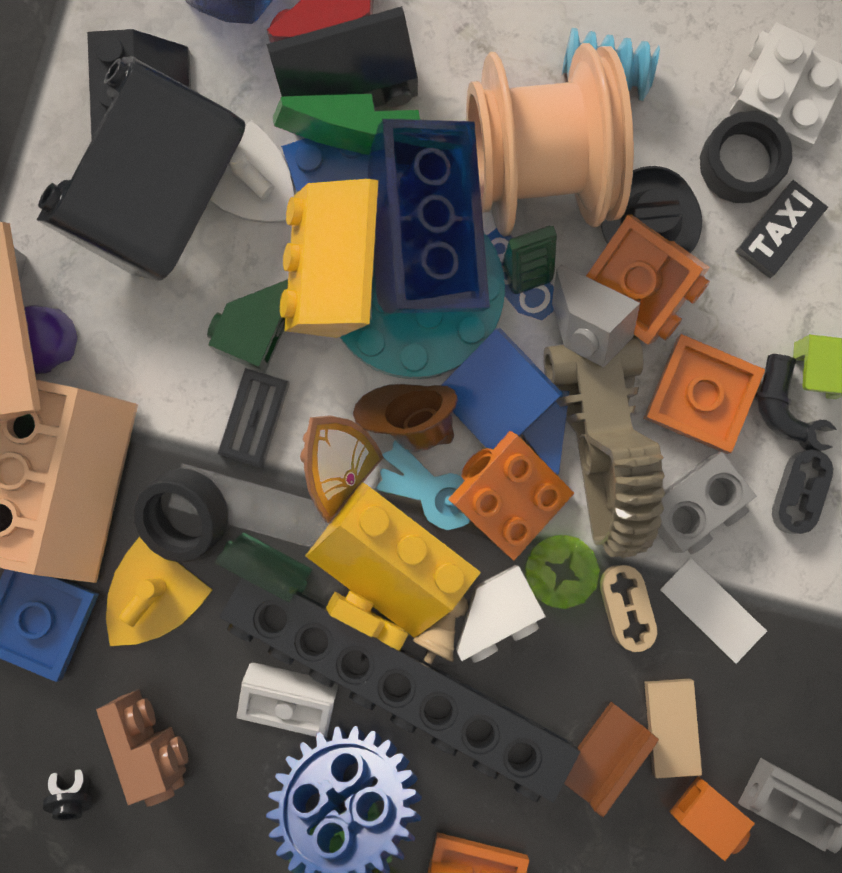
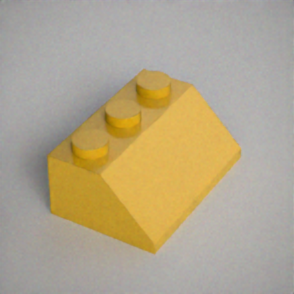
[280,179,378,338]
[305,482,481,638]

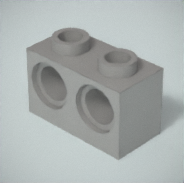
[658,452,757,554]

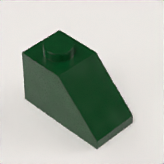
[207,279,288,373]

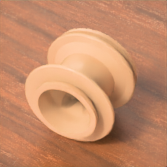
[466,43,634,237]

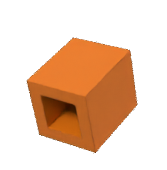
[669,776,755,861]

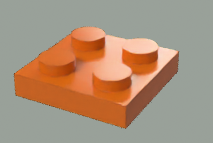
[643,334,765,454]

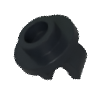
[43,769,92,821]

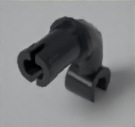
[754,354,837,451]

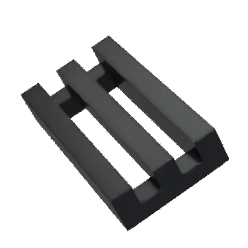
[217,368,290,468]

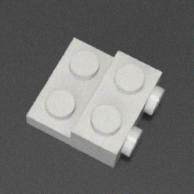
[729,22,842,151]

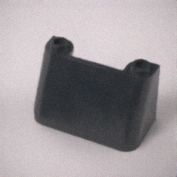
[37,56,246,281]

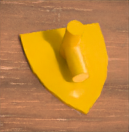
[106,537,213,646]

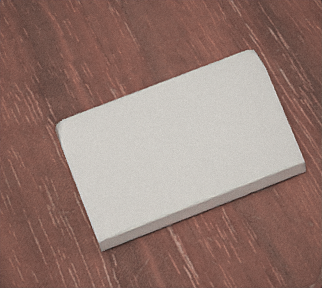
[236,663,339,738]

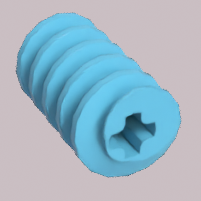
[561,28,660,101]

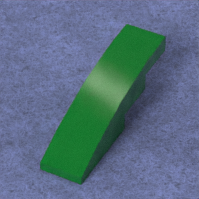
[273,94,467,161]

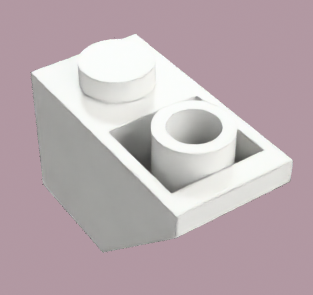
[456,565,545,663]

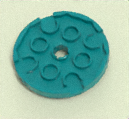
[340,200,505,379]

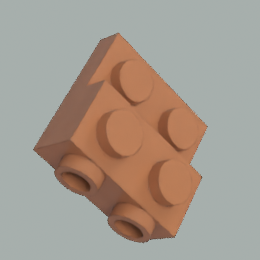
[96,690,188,807]

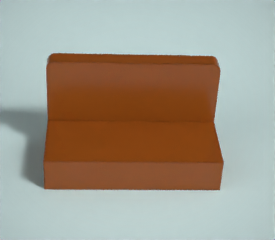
[564,702,659,817]

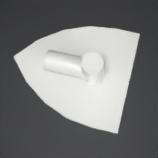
[210,120,294,223]

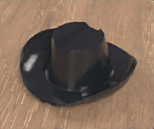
[601,166,702,253]

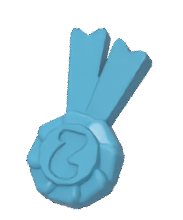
[376,440,470,530]

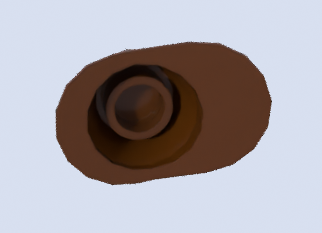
[353,384,458,452]

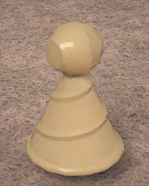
[413,596,469,664]

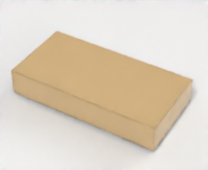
[644,679,702,778]

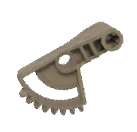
[543,336,665,558]

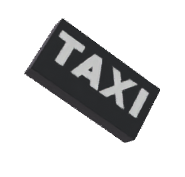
[735,180,828,278]

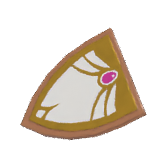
[300,415,384,523]

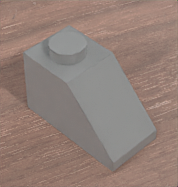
[552,265,640,367]

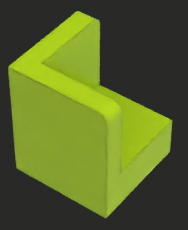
[793,334,842,399]

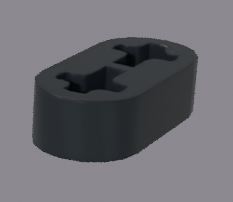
[772,449,834,534]

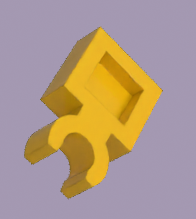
[326,591,409,651]

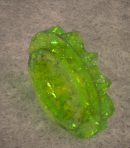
[526,535,600,609]

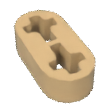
[600,565,657,652]

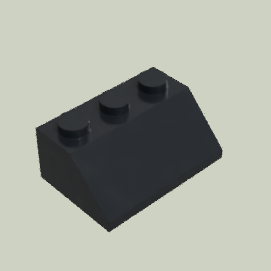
[266,6,418,108]
[87,29,191,140]

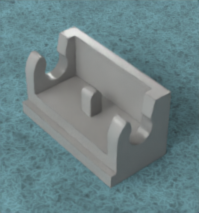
[738,758,842,853]

